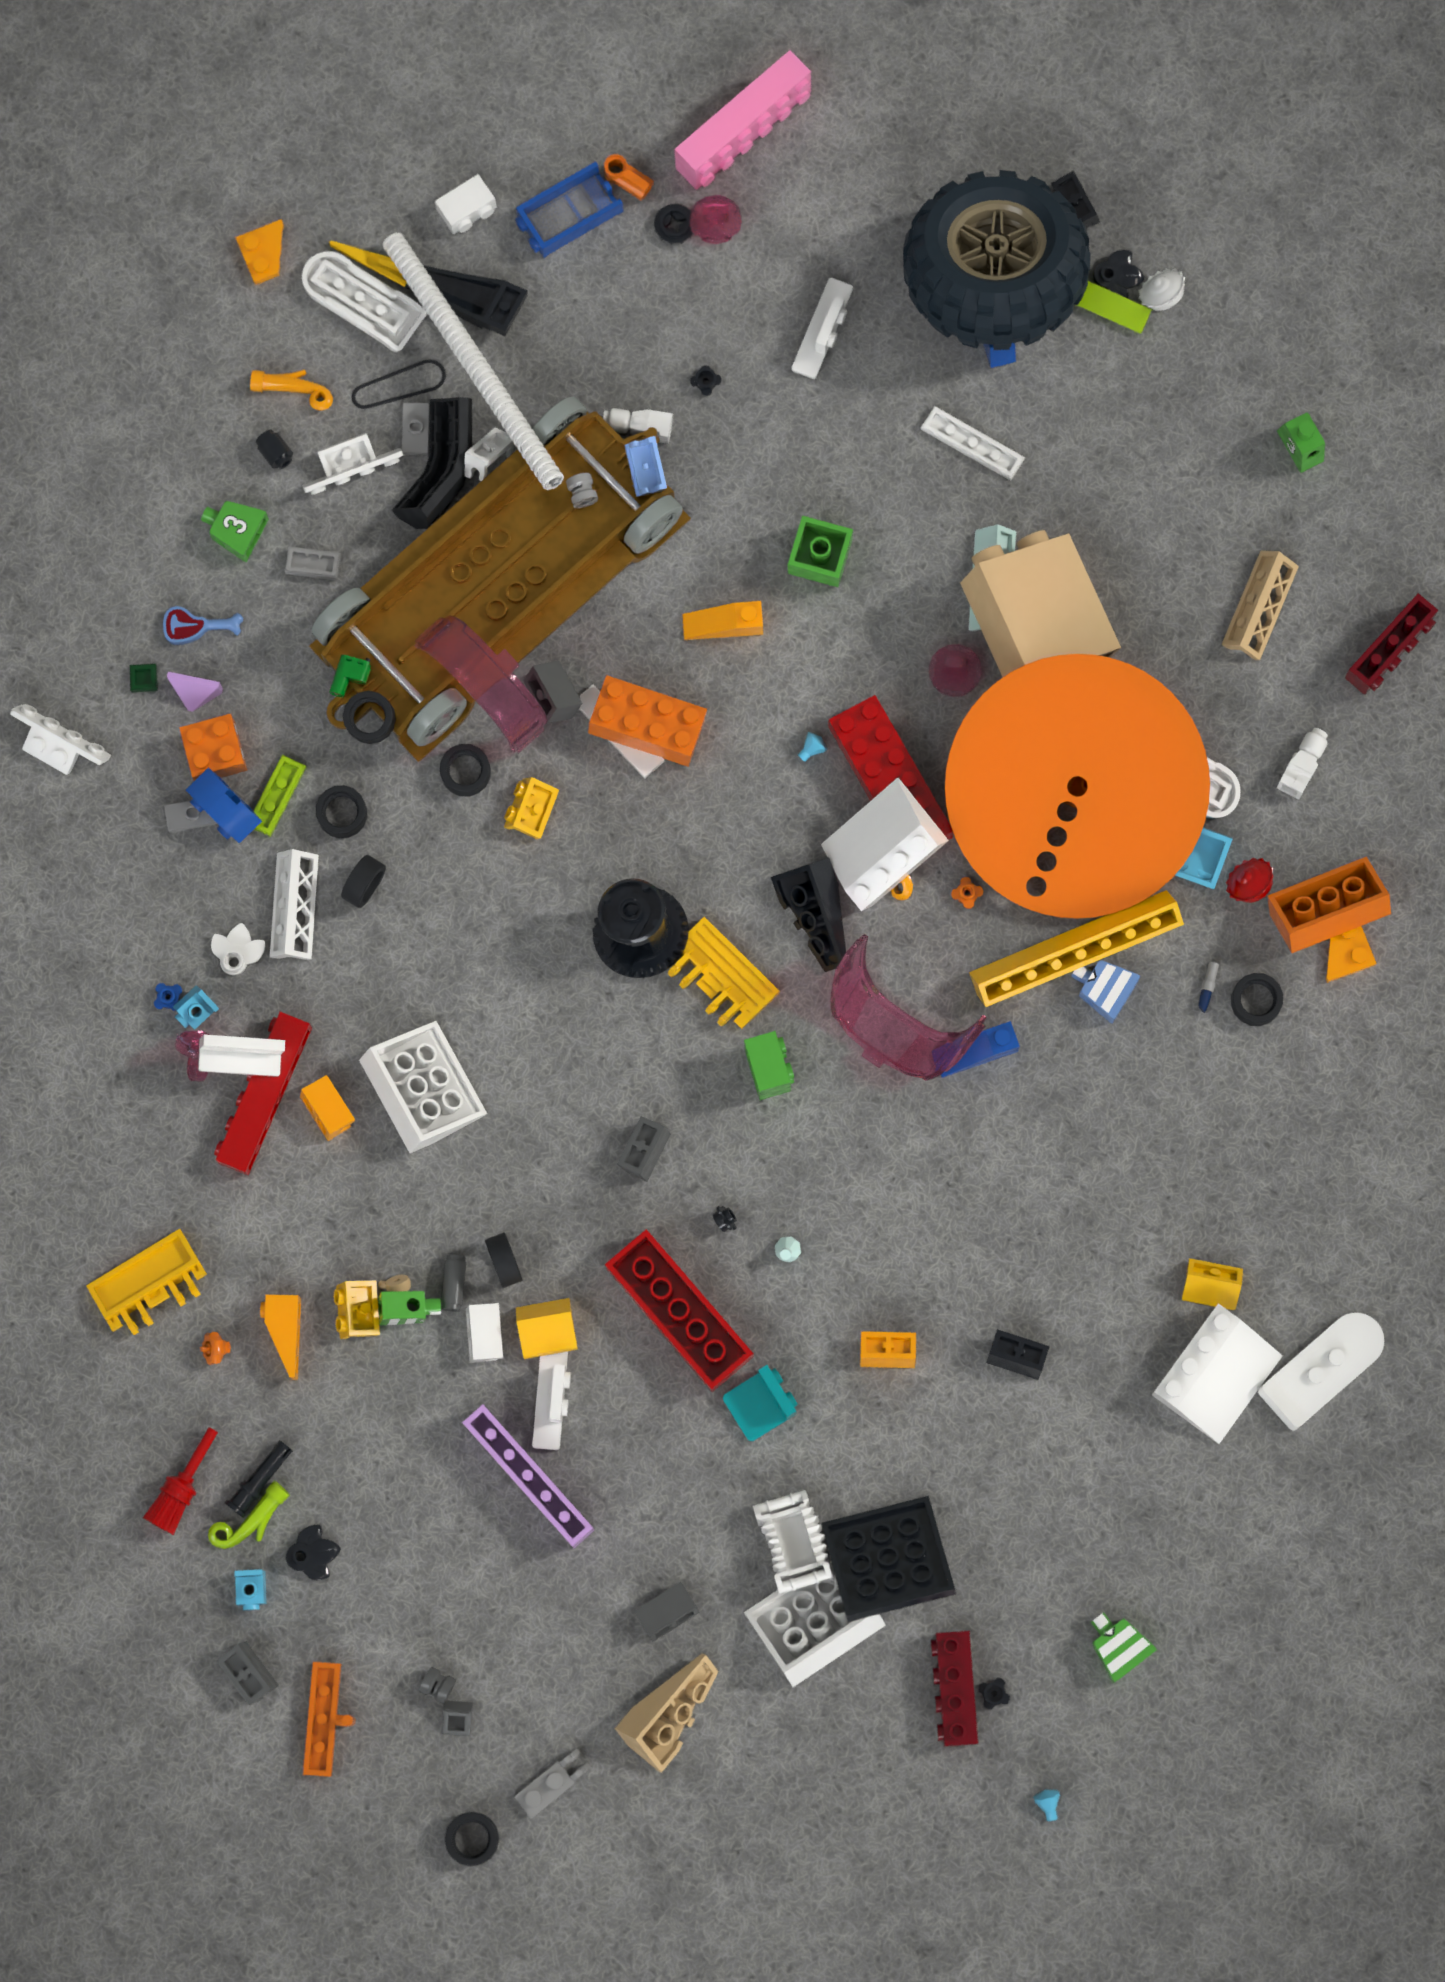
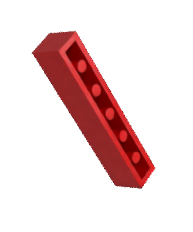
[214,1012,312,1176]

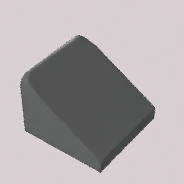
[442,1700,473,1736]

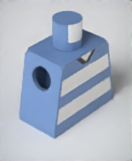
[1071,960,1140,1024]

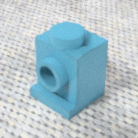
[173,985,219,1030]
[234,1569,266,1611]

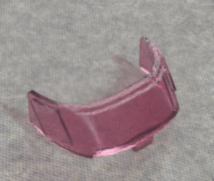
[414,615,547,754]
[830,934,987,1081]

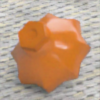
[200,1332,231,1365]

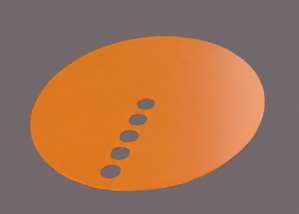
[945,654,1210,919]

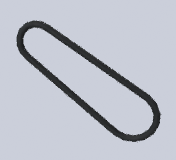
[352,359,446,409]

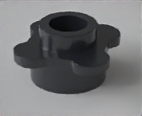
[690,365,722,396]
[713,1206,737,1232]
[979,1678,1010,1710]

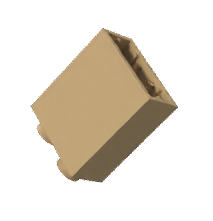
[960,530,1121,677]

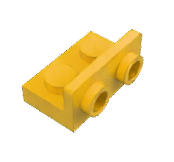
[504,777,559,839]
[334,1280,380,1339]

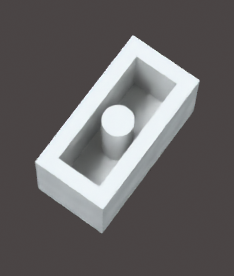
[435,174,497,234]

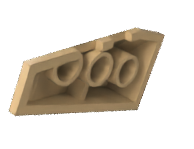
[615,1653,718,1773]

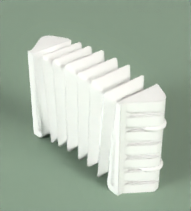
[753,1490,833,1594]

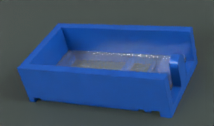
[515,161,623,258]

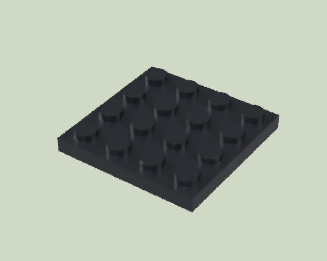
[822,1496,956,1622]

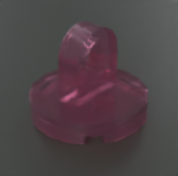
[690,195,742,244]
[929,644,982,697]
[175,1031,210,1082]

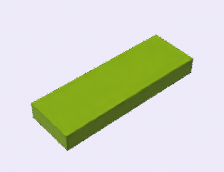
[1078,281,1152,334]
[253,755,307,837]

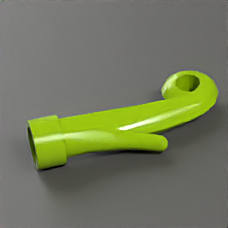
[208,1480,290,1549]

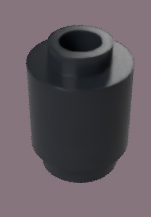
[256,429,293,469]

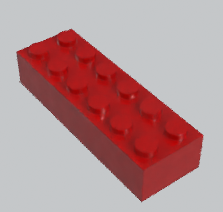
[828,695,953,840]
[605,1229,754,1392]

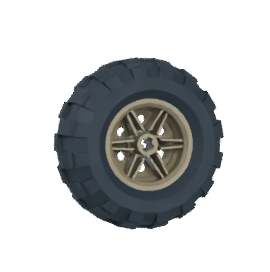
[903,170,1091,351]

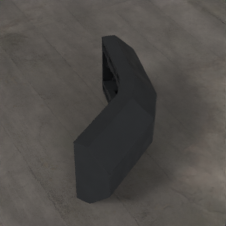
[392,397,472,529]

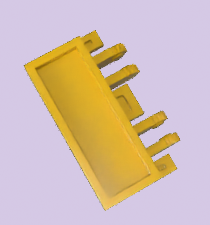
[667,917,780,1029]
[86,1229,207,1335]

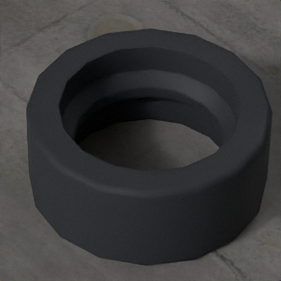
[343,691,396,744]
[440,744,491,797]
[315,785,367,839]
[341,855,386,908]
[1231,973,1283,1026]
[485,1232,523,1288]
[445,1812,499,1866]

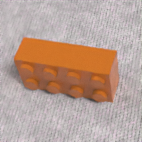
[588,675,707,767]
[1267,856,1391,953]

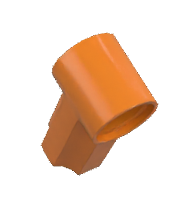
[604,154,654,201]

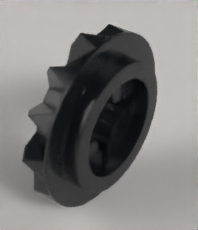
[654,204,696,245]

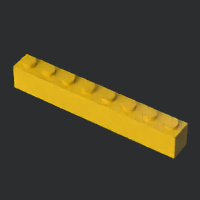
[969,890,1184,1007]

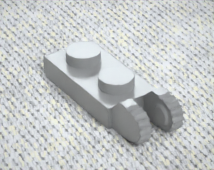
[514,1749,592,1819]

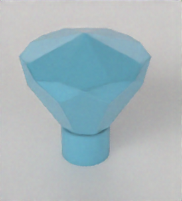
[798,732,828,762]
[1033,1790,1060,1821]

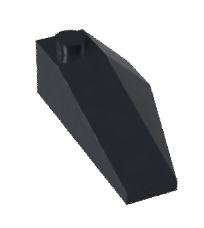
[771,857,848,972]

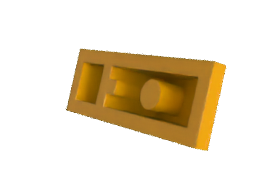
[682,601,763,640]
[260,1295,301,1380]

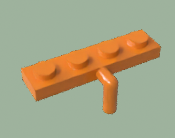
[303,1662,356,1777]

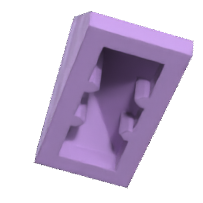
[167,672,223,712]

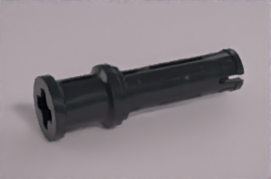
[224,1440,293,1518]

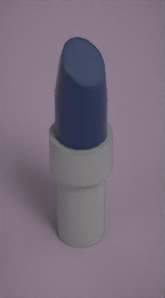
[1198,962,1219,1013]

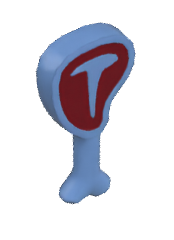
[163,606,243,645]

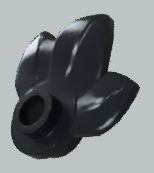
[1093,250,1145,298]
[286,1525,341,1580]

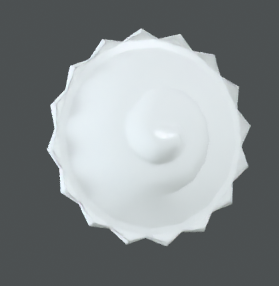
[1138,268,1185,311]

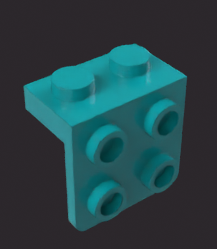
[723,1365,798,1442]

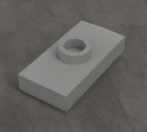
[402,403,430,455]
[285,546,341,581]
[164,801,217,833]

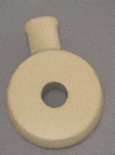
[378,1275,411,1292]

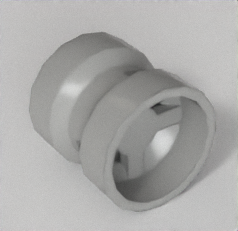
[566,473,598,508]

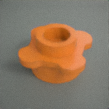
[951,877,983,909]

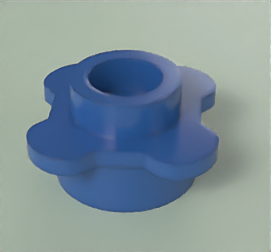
[154,983,182,1011]

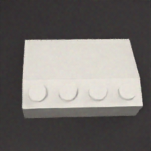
[821,778,949,911]
[359,1021,487,1153]
[1152,1303,1283,1444]
[744,1555,886,1687]

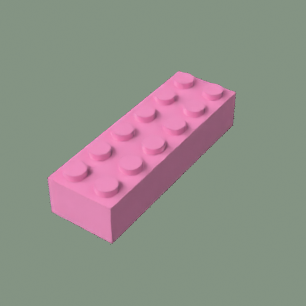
[674,50,811,190]

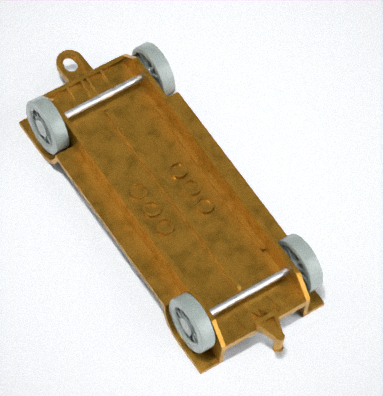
[309,397,691,762]

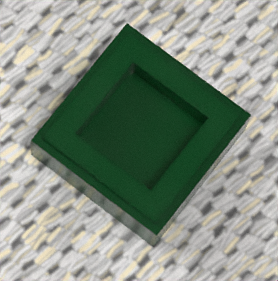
[130,664,158,693]

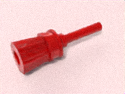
[142,1427,218,1535]

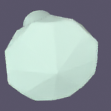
[775,1236,801,1262]

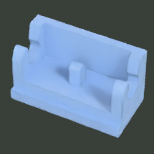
[624,436,667,497]

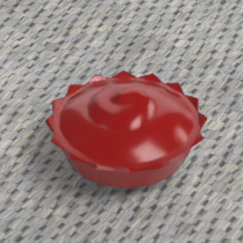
[1226,857,1274,903]

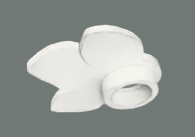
[211,923,265,976]

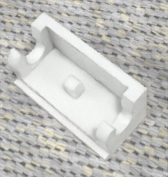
[464,427,514,481]
[466,1303,503,1363]

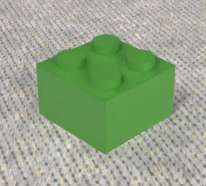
[788,515,853,587]
[744,1031,794,1100]

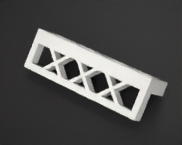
[270,849,319,960]

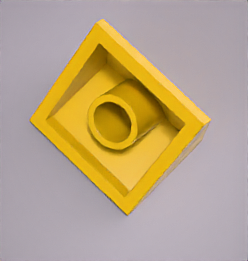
[516,1298,578,1359]

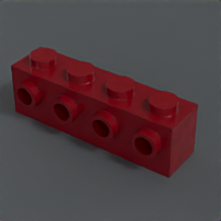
[1345,593,1438,695]
[930,1631,978,1747]

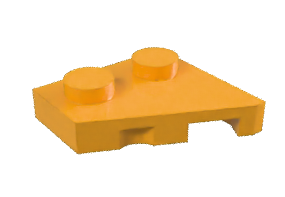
[235,219,284,285]
[1326,926,1377,983]

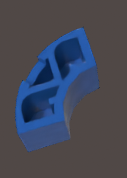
[186,767,262,844]

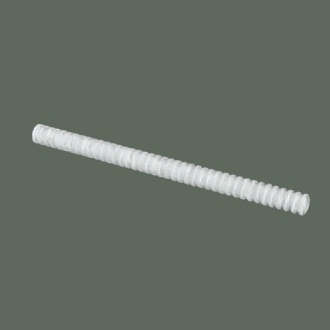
[383,233,564,490]

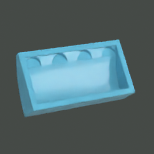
[1175,827,1233,889]

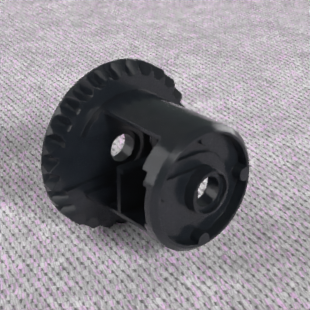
[592,878,689,978]

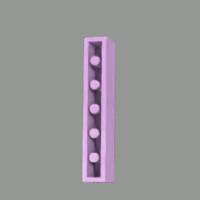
[462,1404,594,1548]

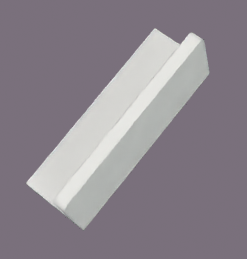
[198,1035,285,1077]

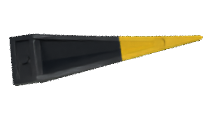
[329,241,528,336]

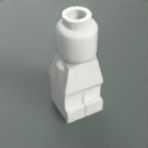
[603,408,673,444]
[1277,728,1328,800]

